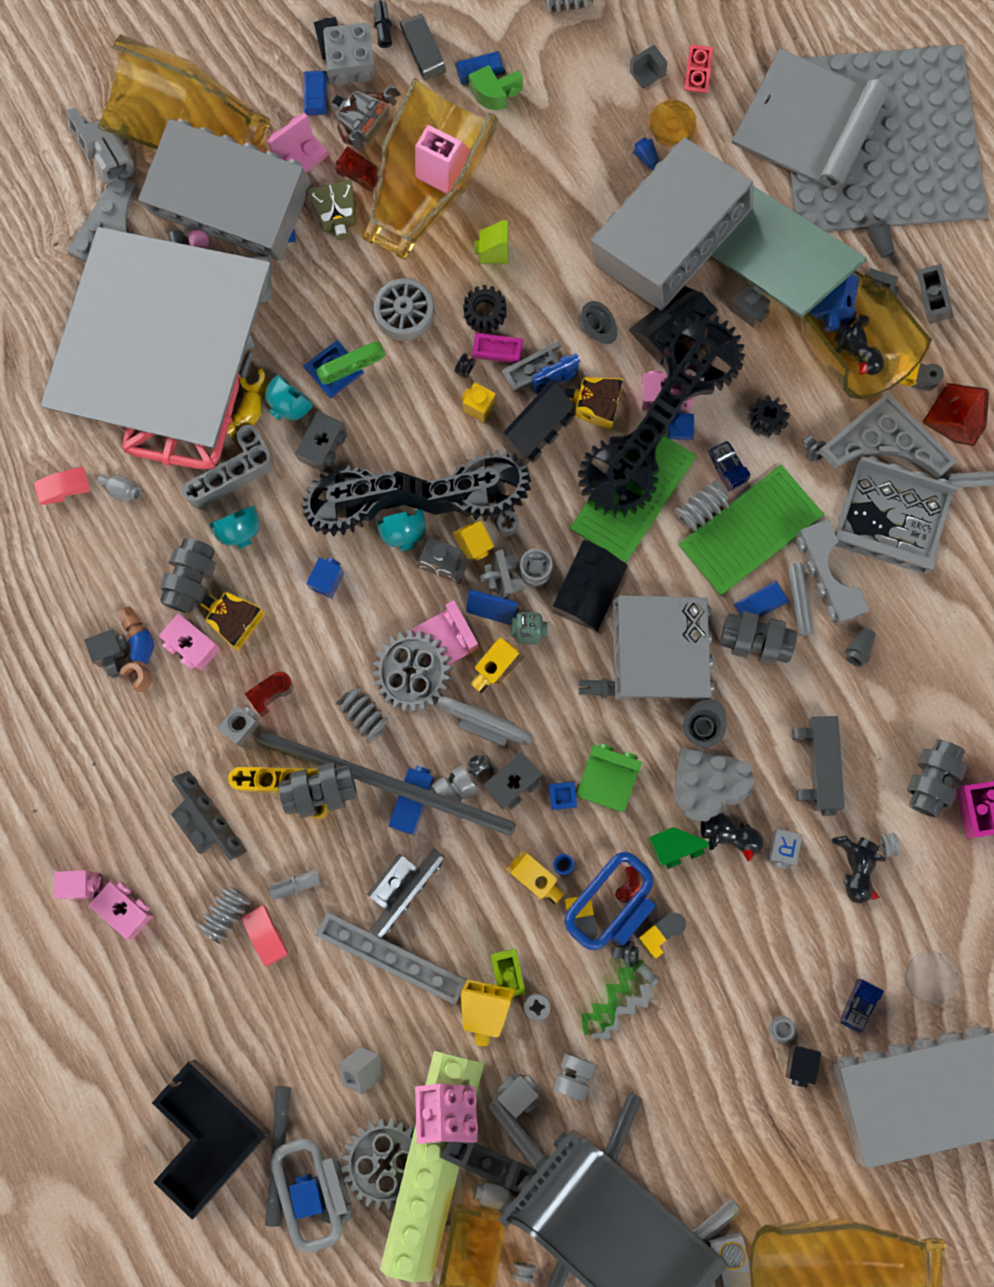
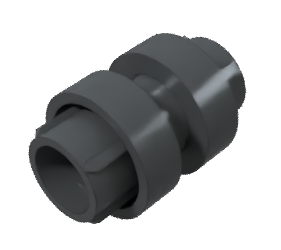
[159,538,216,614]
[720,611,797,666]
[906,739,968,818]
[278,762,357,818]

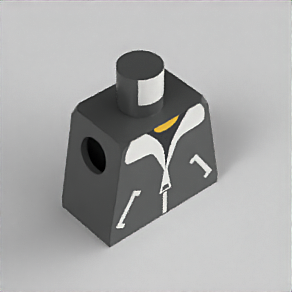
[416,538,469,584]

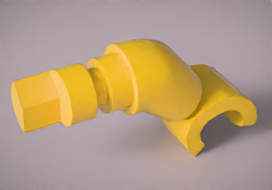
[226,368,270,438]

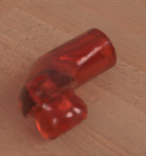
[615,866,640,903]

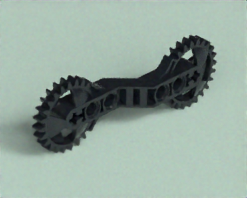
[578,314,745,518]
[301,450,532,536]

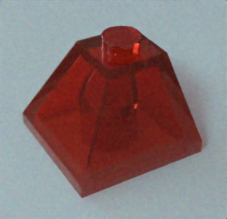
[922,383,989,446]

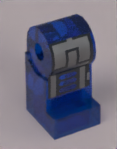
[708,441,751,492]
[840,979,884,1034]

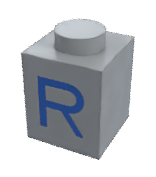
[767,829,803,870]

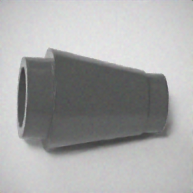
[867,220,895,258]
[845,628,876,667]

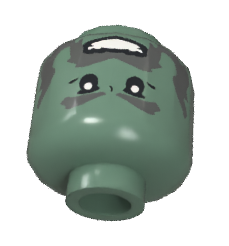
[511,612,548,645]

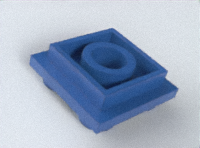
[303,340,364,399]

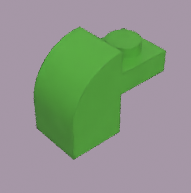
[468,65,523,110]

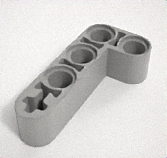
[182,425,274,508]

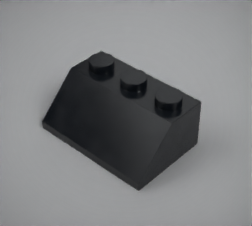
[629,286,718,365]
[503,379,575,465]
[552,539,628,633]

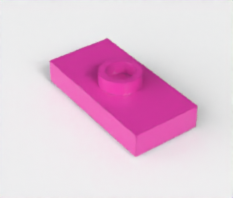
[472,333,523,364]

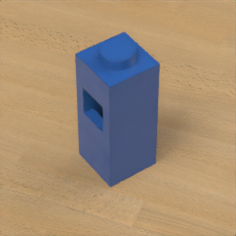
[388,766,435,836]

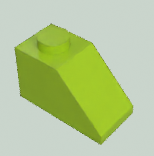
[475,220,509,264]

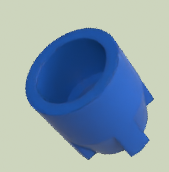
[553,854,574,876]

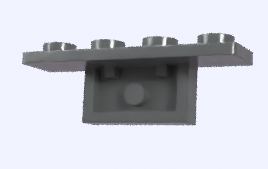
[171,771,247,860]
[367,848,445,939]

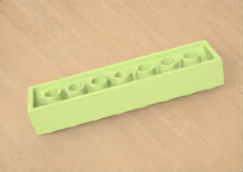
[380,1051,484,1282]

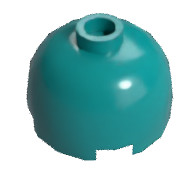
[265,374,314,421]
[209,505,260,549]
[376,510,426,551]

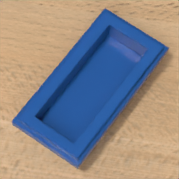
[455,51,506,85]
[304,71,327,115]
[733,580,789,619]

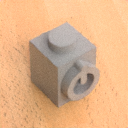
[497,1072,539,1118]

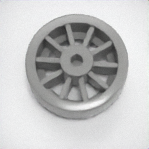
[374,278,435,341]

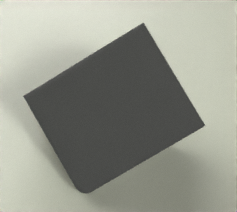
[630,45,668,88]

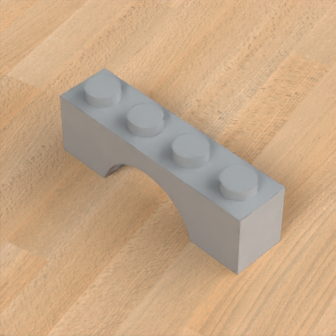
[796,519,869,626]

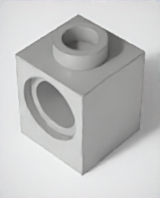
[217,705,260,747]

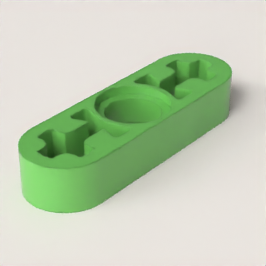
[316,341,386,384]

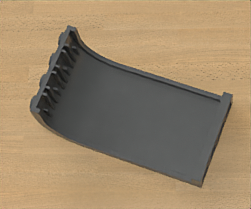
[498,1130,727,1287]

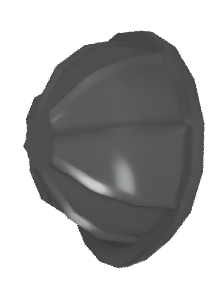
[579,301,618,345]
[683,699,727,748]

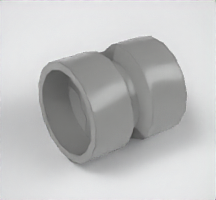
[520,548,553,588]
[431,765,479,802]
[553,1053,597,1101]

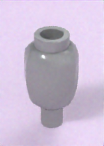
[98,475,142,502]
[473,1182,516,1211]

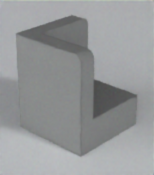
[339,1047,383,1094]

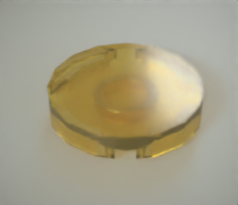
[649,100,696,146]

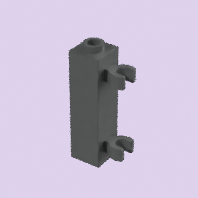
[792,716,845,816]

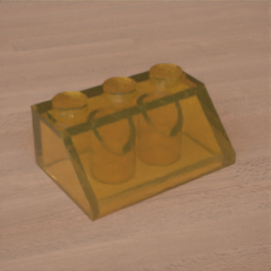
[439,1205,506,1287]

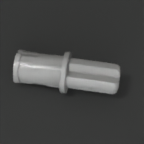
[269,869,321,900]

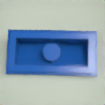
[466,589,518,625]

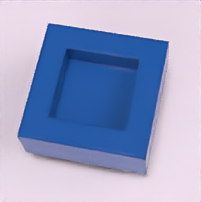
[668,413,694,440]
[549,782,577,811]

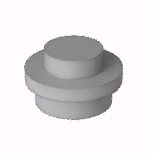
[769,1016,796,1043]

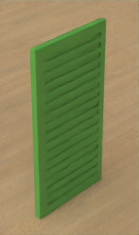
[569,422,697,564]
[678,465,824,596]

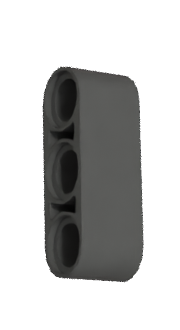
[400,13,446,81]

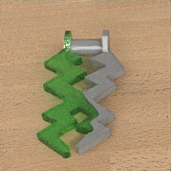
[581,959,661,1039]

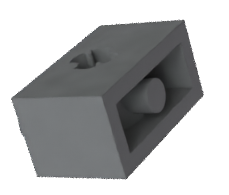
[917,264,954,324]
[295,411,347,472]
[483,752,542,811]

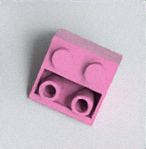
[415,125,475,196]

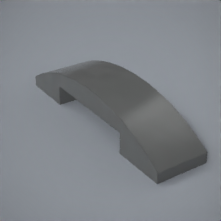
[440,1142,537,1193]

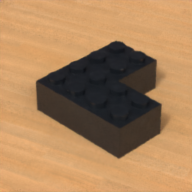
[152,1060,271,1220]

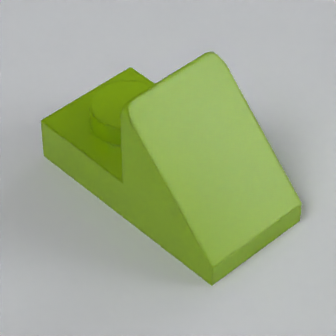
[490,949,526,996]

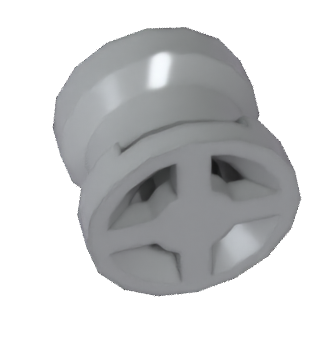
[524,994,550,1021]

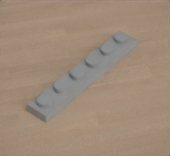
[315,912,467,1005]

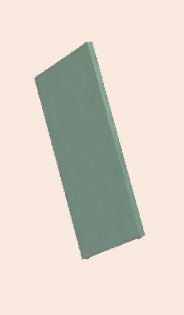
[711,186,867,318]

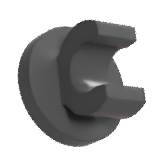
[802,435,827,462]
[466,754,494,782]
[612,941,639,967]

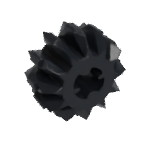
[747,395,790,438]

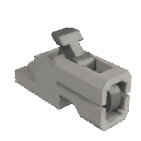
[67,108,134,183]

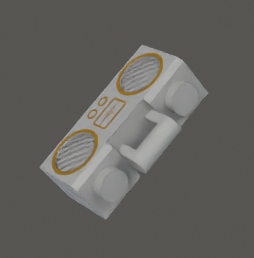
[708,1232,755,1287]

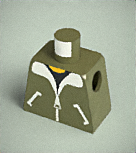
[308,179,356,240]

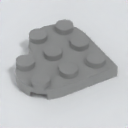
[674,747,754,821]

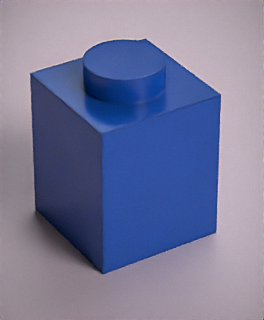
[306,557,344,599]
[289,1173,326,1219]

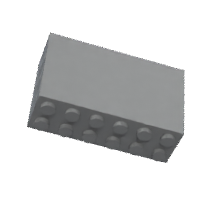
[138,119,312,262]
[591,137,753,311]
[830,1026,994,1168]

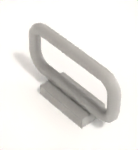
[438,696,533,748]
[271,1138,352,1253]

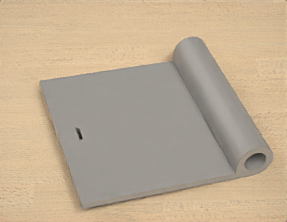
[732,48,889,189]

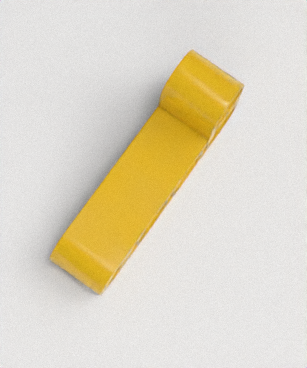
[228,767,329,820]

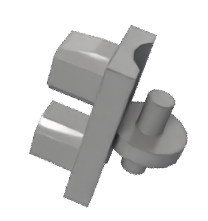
[479,550,523,599]

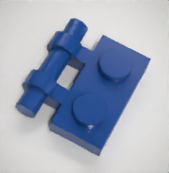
[531,353,580,394]

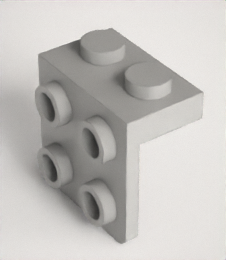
[323,23,377,85]

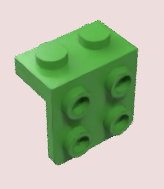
[577,743,642,812]

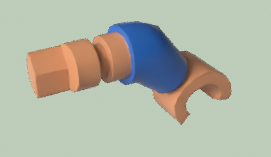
[116,607,155,692]

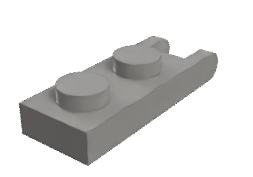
[502,342,562,393]

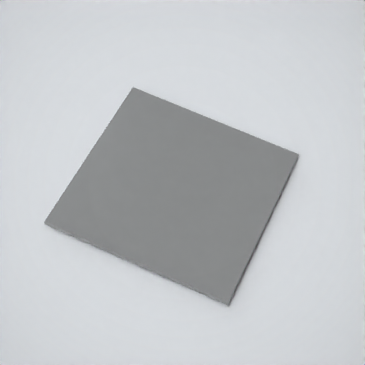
[789,45,988,232]
[40,227,272,449]

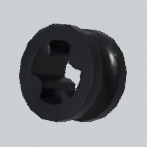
[454,353,476,378]

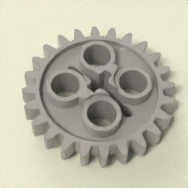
[373,630,454,712]
[341,1118,413,1209]

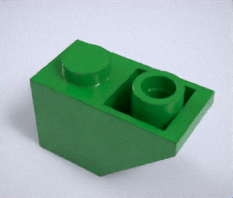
[648,827,710,869]

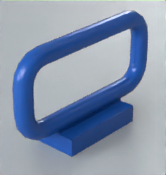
[564,852,656,950]

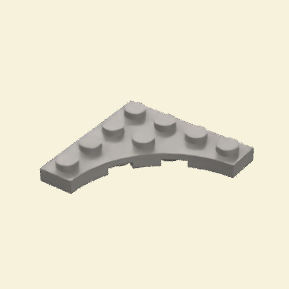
[67,175,138,263]
[818,392,957,479]

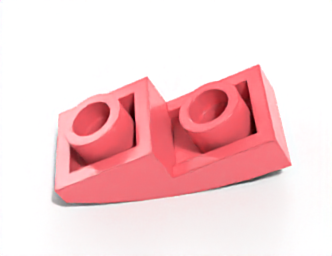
[684,45,713,93]
[34,467,90,505]
[241,905,289,967]

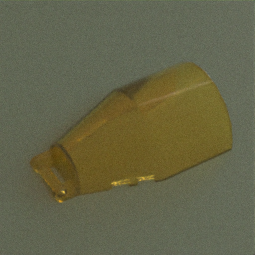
[98,34,271,151]
[363,78,500,260]
[798,270,932,399]
[750,1218,945,1287]

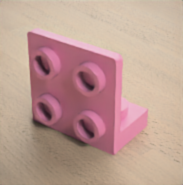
[267,113,328,172]
[412,600,479,666]
[415,1083,478,1144]

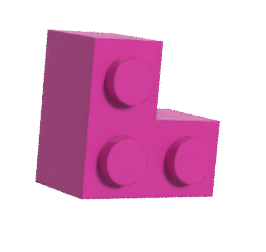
[956,781,994,840]

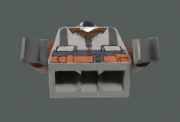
[331,85,401,150]

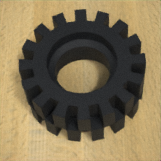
[463,285,507,333]

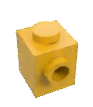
[461,382,497,424]
[453,520,494,561]

